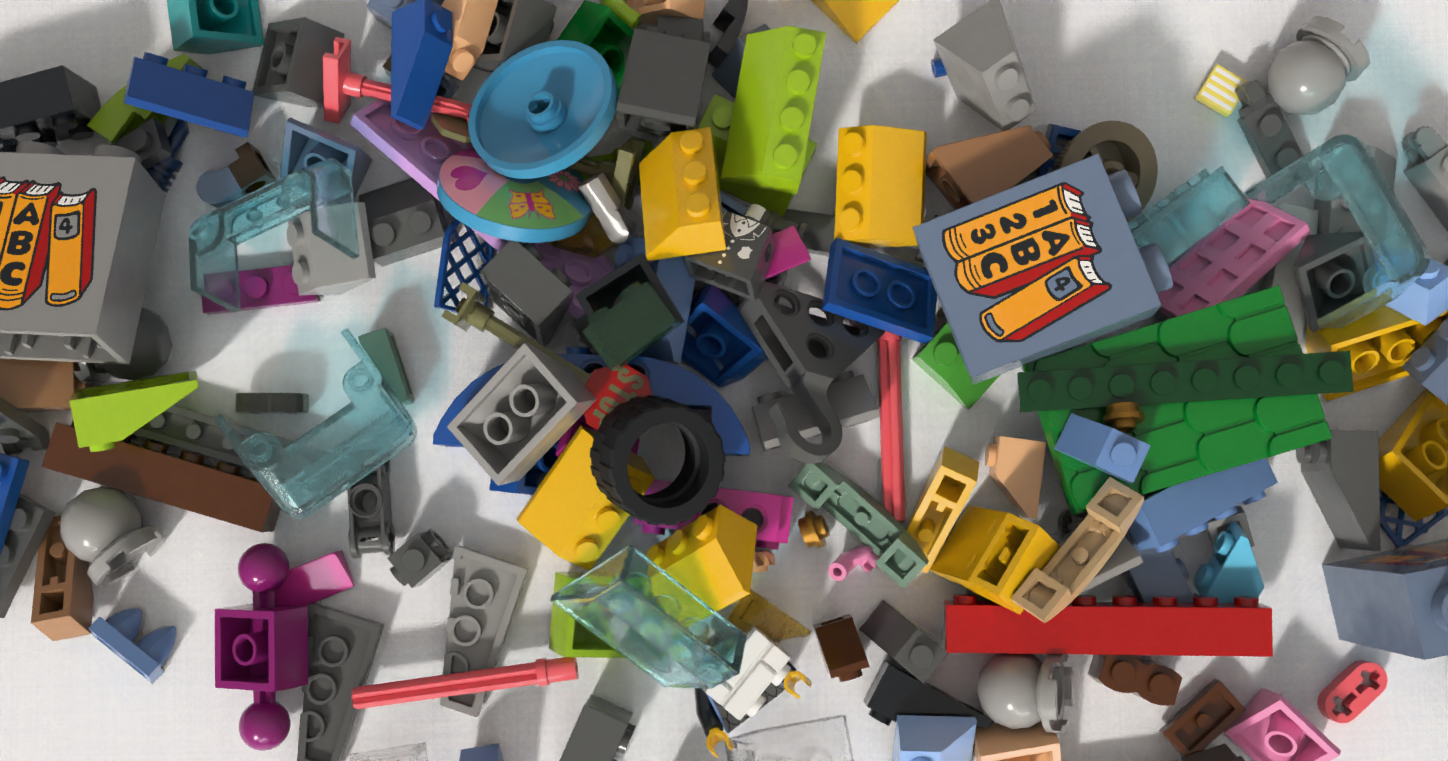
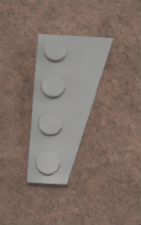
[440,545,529,717]

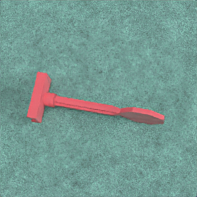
[323,37,472,124]

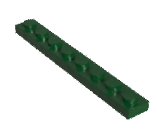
[1017,351,1353,413]

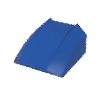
[681,284,768,387]

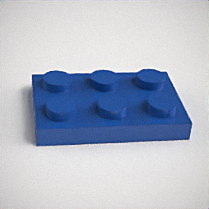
[822,238,937,344]

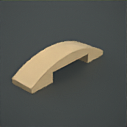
[1011,477,1144,623]

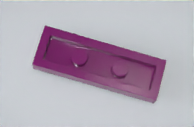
[200,265,320,315]

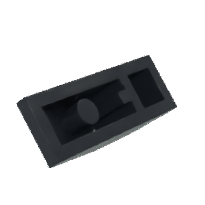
[864,660,993,727]

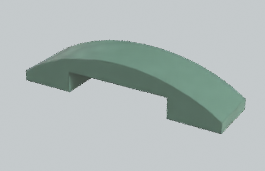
[788,462,929,589]

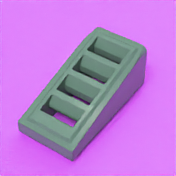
[358,328,415,405]

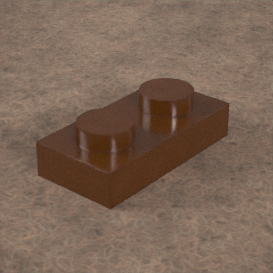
[1159,679,1246,757]

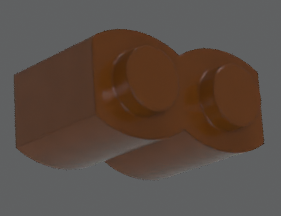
[1088,655,1182,706]

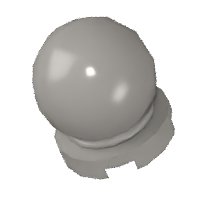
[1267,16,1370,115]
[60,487,165,586]
[976,653,1074,733]

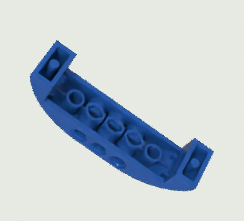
[433,347,750,456]

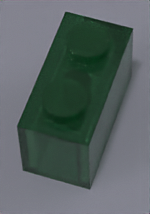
[582,281,681,371]

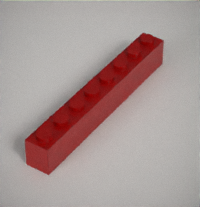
[944,594,1273,657]

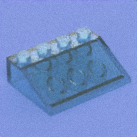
[550,545,747,689]

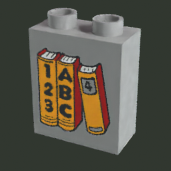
[0,142,166,365]

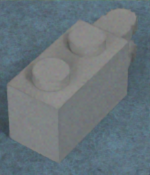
[1401,126,1448,232]

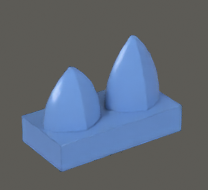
[88,608,176,684]

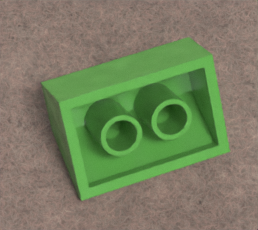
[912,321,1001,410]

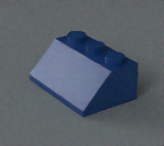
[123,52,254,138]

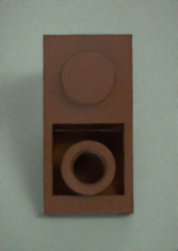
[813,614,870,682]

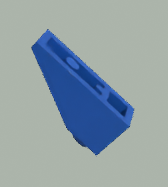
[391,0,453,130]

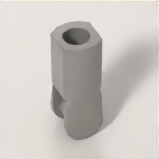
[578,171,635,244]

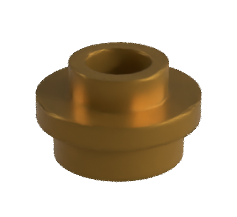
[1103,402,1145,432]
[798,510,830,548]

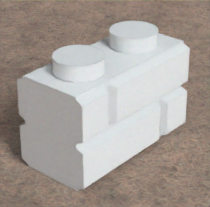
[703,625,791,720]

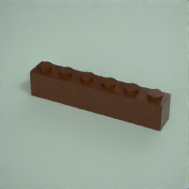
[41,420,287,532]

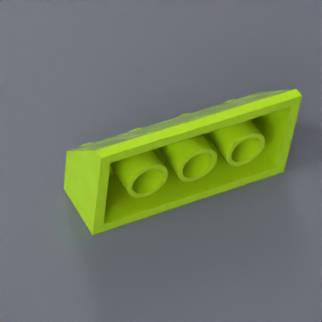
[720,26,826,195]

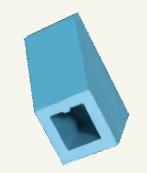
[1195,521,1264,603]

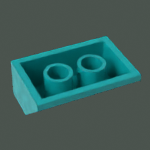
[167,0,264,54]

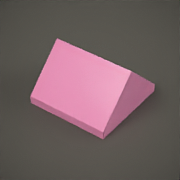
[1224,688,1341,761]

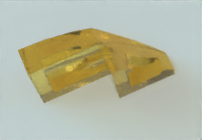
[549,213,619,258]
[727,589,812,643]

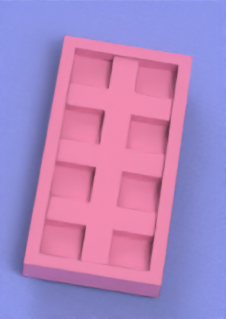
[1157,195,1311,319]

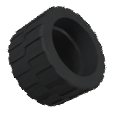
[590,395,726,526]

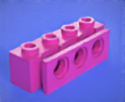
[634,479,793,550]

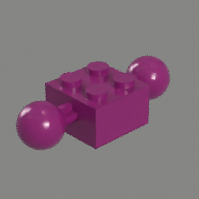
[215,543,308,751]

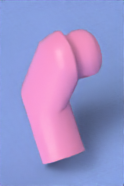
[828,545,879,581]

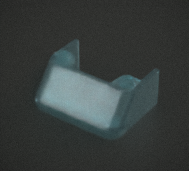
[1245,134,1430,328]
[188,158,360,313]
[213,328,417,519]

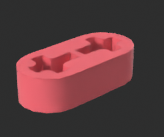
[1317,660,1388,723]

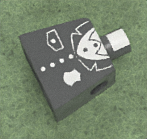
[684,204,775,302]

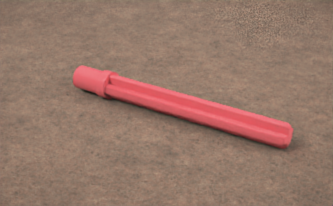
[876,331,906,522]
[352,657,579,709]

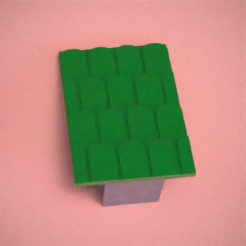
[1023,285,1332,515]

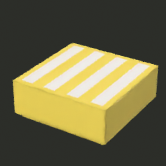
[1194,64,1247,117]

